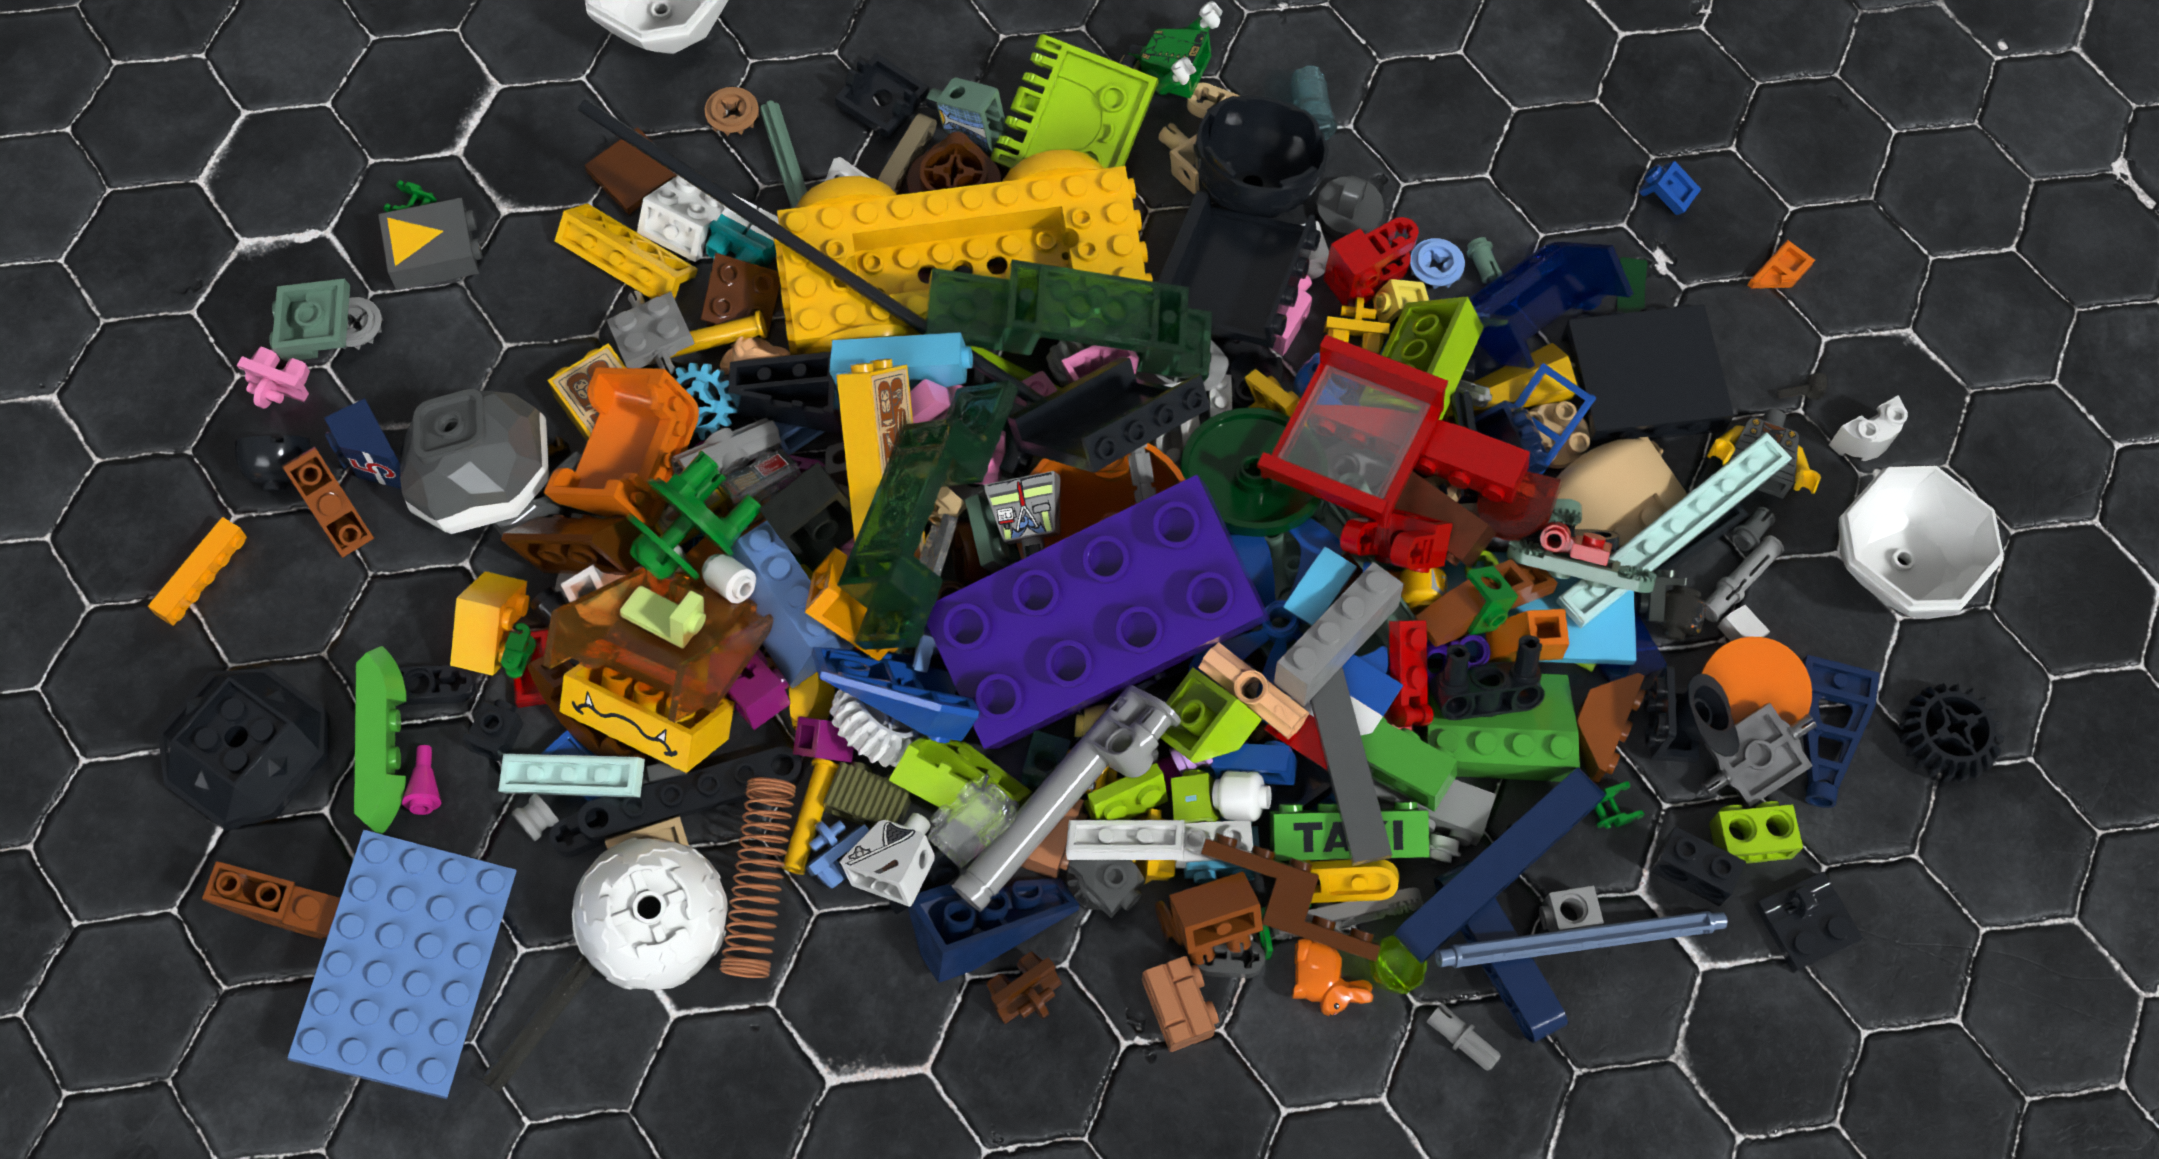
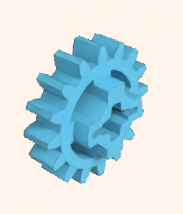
[674,363,738,440]

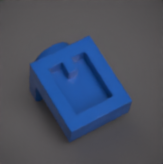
[1638,161,1701,216]

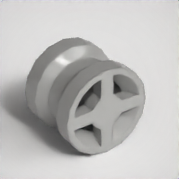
[511,793,559,842]

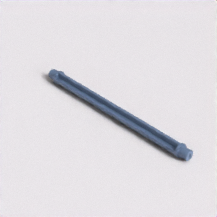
[1435,911,1727,968]

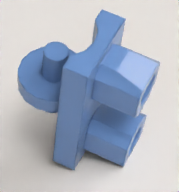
[805,820,869,889]

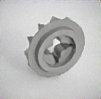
[343,297,383,350]

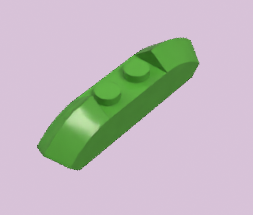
[354,646,406,834]

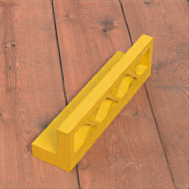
[555,203,698,299]

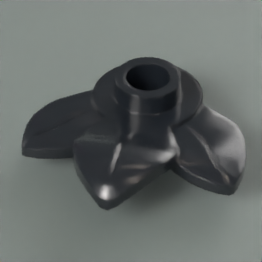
[1230,352,1294,408]

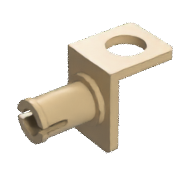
[1159,123,1200,195]

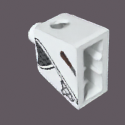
[840,813,935,907]

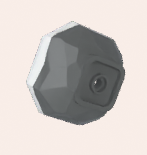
[400,389,549,534]

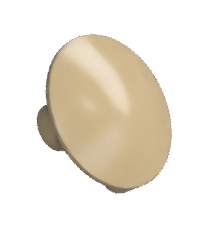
[1529,401,1590,469]

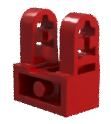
[1323,217,1419,307]
[1340,508,1453,573]

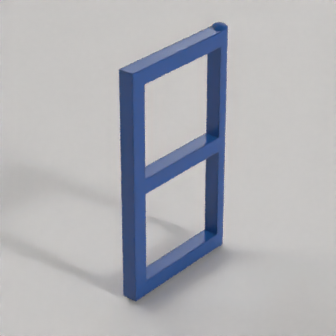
[1514,363,1596,486]

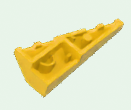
[1446,343,1578,424]

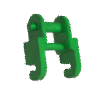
[383,180,437,212]
[501,623,536,679]
[1595,781,1645,829]

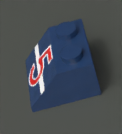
[324,398,401,489]

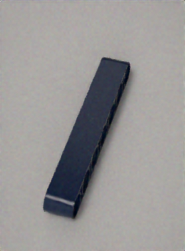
[1393,767,1607,964]

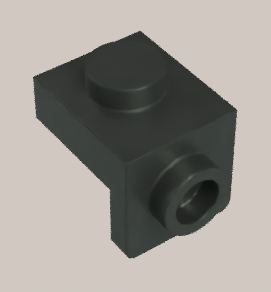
[1637,569,1688,622]

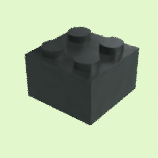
[759,462,854,571]

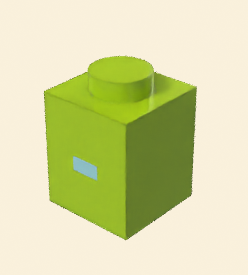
[1171,770,1221,823]

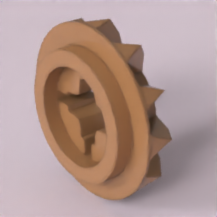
[705,87,759,136]

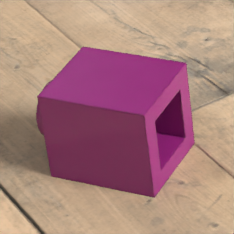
[793,717,854,762]

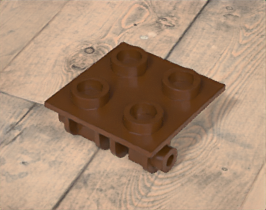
[700,253,780,339]

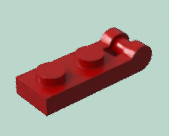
[1389,620,1434,728]

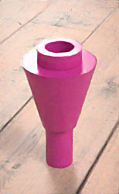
[402,745,441,815]

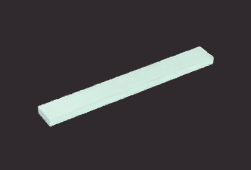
[1556,432,1792,629]

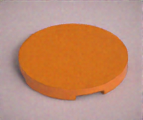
[1701,636,1812,725]

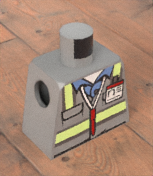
[984,471,1061,558]

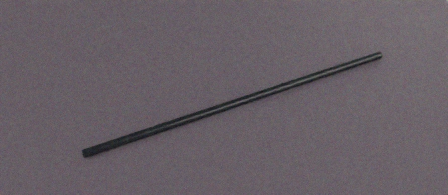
[578,99,1044,403]

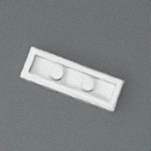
[1066,820,1185,860]

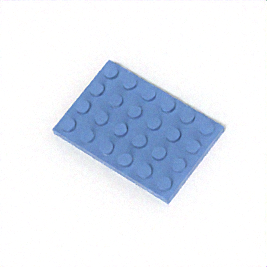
[287,830,517,1099]

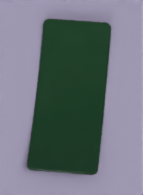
[1617,257,1647,313]

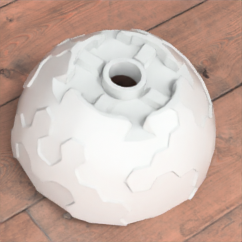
[572,837,728,990]

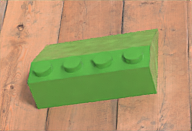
[1421,668,1580,782]

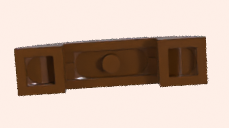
[528,650,652,760]

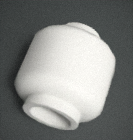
[1212,770,1271,822]

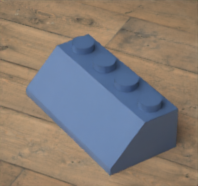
[731,520,855,689]

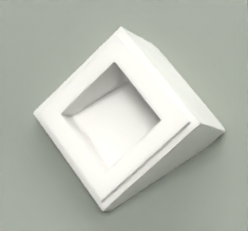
[1717,605,1770,641]

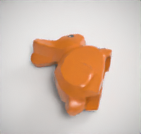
[1292,938,1374,1016]

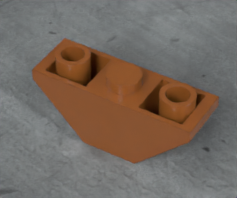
[282,447,374,558]
[1576,673,1646,783]

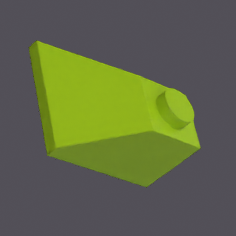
[1160,667,1262,764]

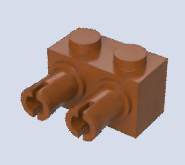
[1169,871,1263,965]

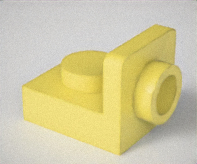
[1372,279,1429,324]

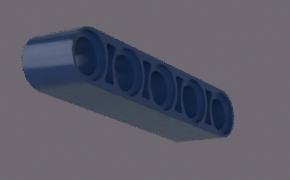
[1434,860,1568,1043]

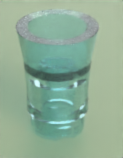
[1291,66,1337,140]

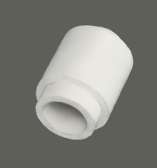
[702,554,756,603]

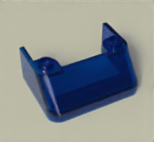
[1469,242,1634,369]

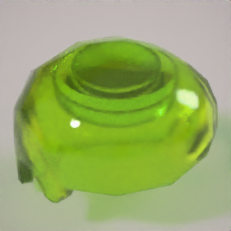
[1368,935,1427,994]

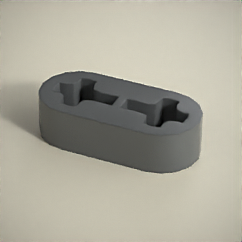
[1191,940,1265,979]

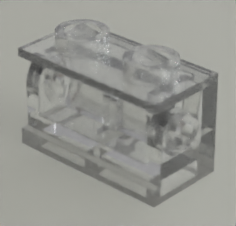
[927,774,1019,869]

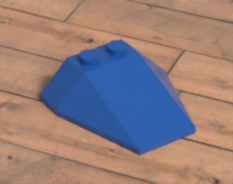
[812,647,979,743]

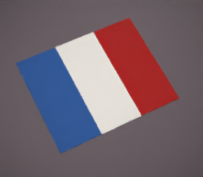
[1264,654,1404,770]

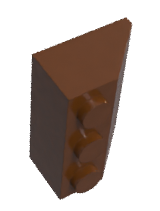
[501,515,641,575]

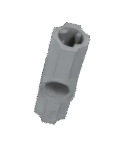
[671,418,782,476]

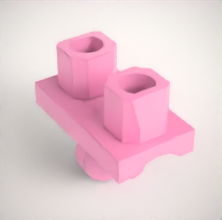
[237,346,310,409]

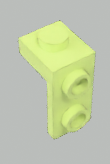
[620,586,706,649]

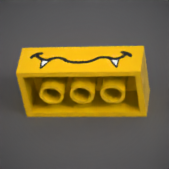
[559,643,735,773]

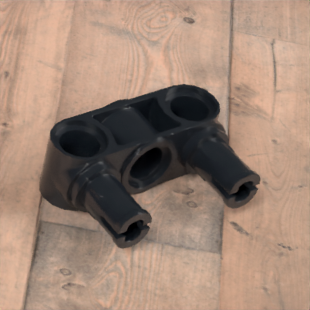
[1429,635,1545,720]

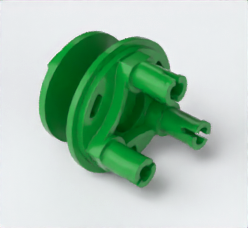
[626,450,762,581]

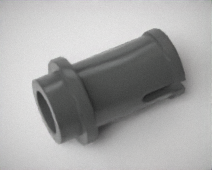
[1732,506,1775,551]

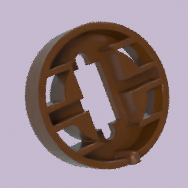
[949,519,987,587]

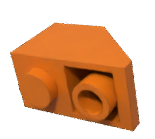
[1485,609,1569,663]

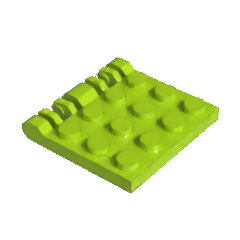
[990,34,1159,170]

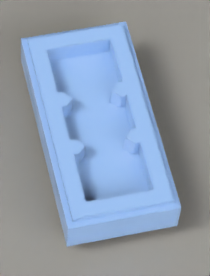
[913,617,939,673]

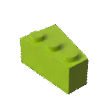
[889,735,1032,837]

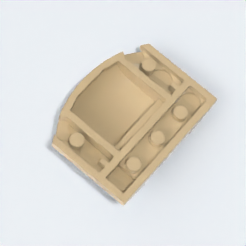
[1546,437,1688,555]

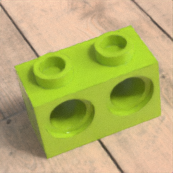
[1709,801,1803,864]

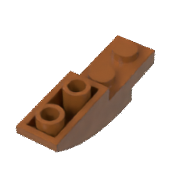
[1414,559,1558,647]
[202,861,340,940]

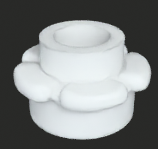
[1429,834,1461,863]

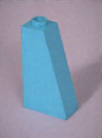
[829,332,973,391]

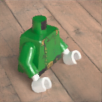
[1128,1,1222,99]

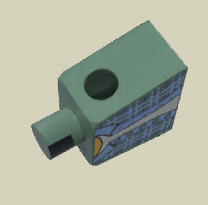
[926,78,1008,154]

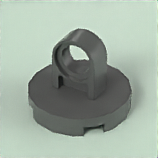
[1315,175,1384,239]

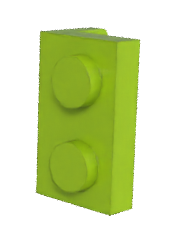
[1084,763,1168,820]

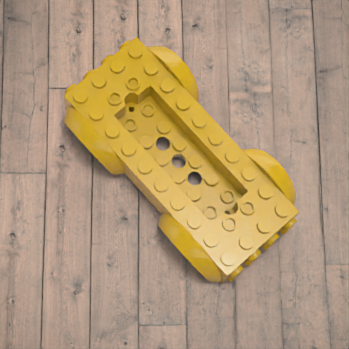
[774,150,1154,355]

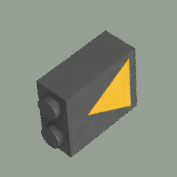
[378,197,483,290]

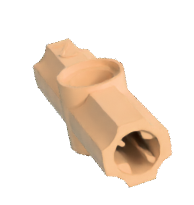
[1198,642,1309,739]

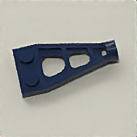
[1802,655,1880,808]

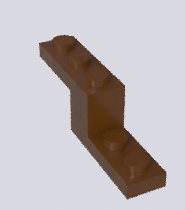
[1201,833,1381,962]

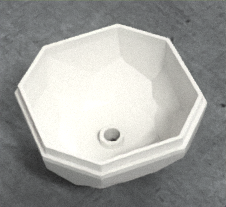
[585,0,728,54]
[1838,466,2004,619]

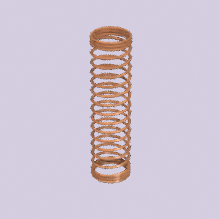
[719,777,796,978]

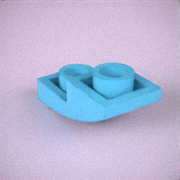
[1283,547,1357,626]

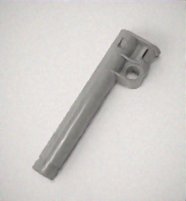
[952,685,1181,912]

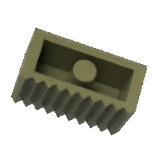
[823,761,913,829]

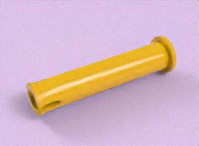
[670,310,767,358]
[782,758,839,875]

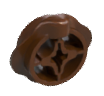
[907,131,1001,193]

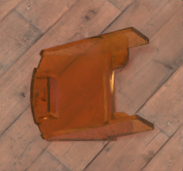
[543,567,773,723]

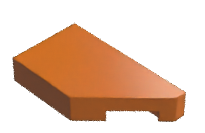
[1747,240,1815,289]

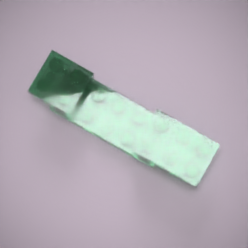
[925,259,1212,382]
[837,380,1019,650]

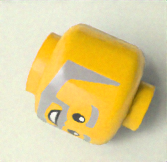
[1399,567,1447,616]

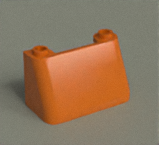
[544,367,699,526]

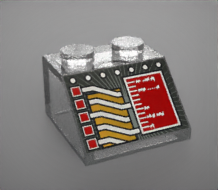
[718,448,801,529]

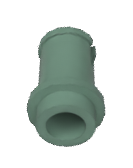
[1466,237,1503,284]

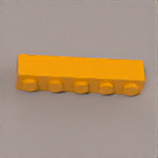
[148,517,247,626]

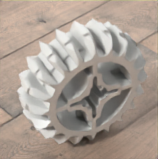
[829,689,925,768]

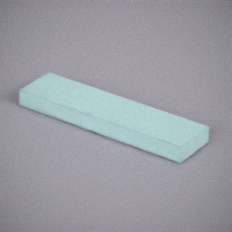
[498,754,645,798]

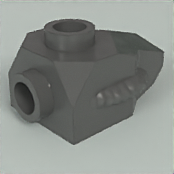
[1068,860,1145,918]

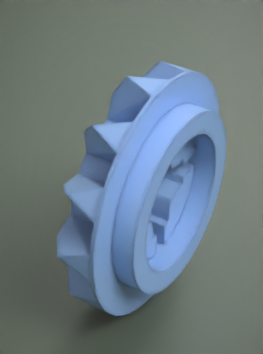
[1410,238,1465,290]

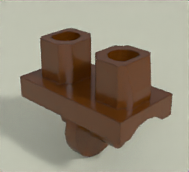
[987,952,1062,1024]

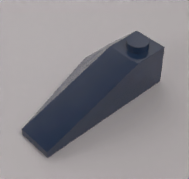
[908,878,1080,983]

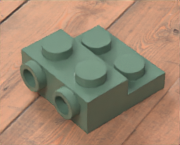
[269,278,350,362]

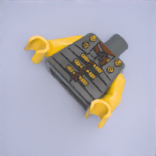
[1707,409,1821,499]

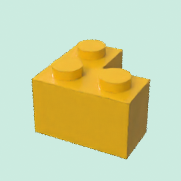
[450,571,530,676]

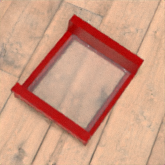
[1257,335,1448,528]

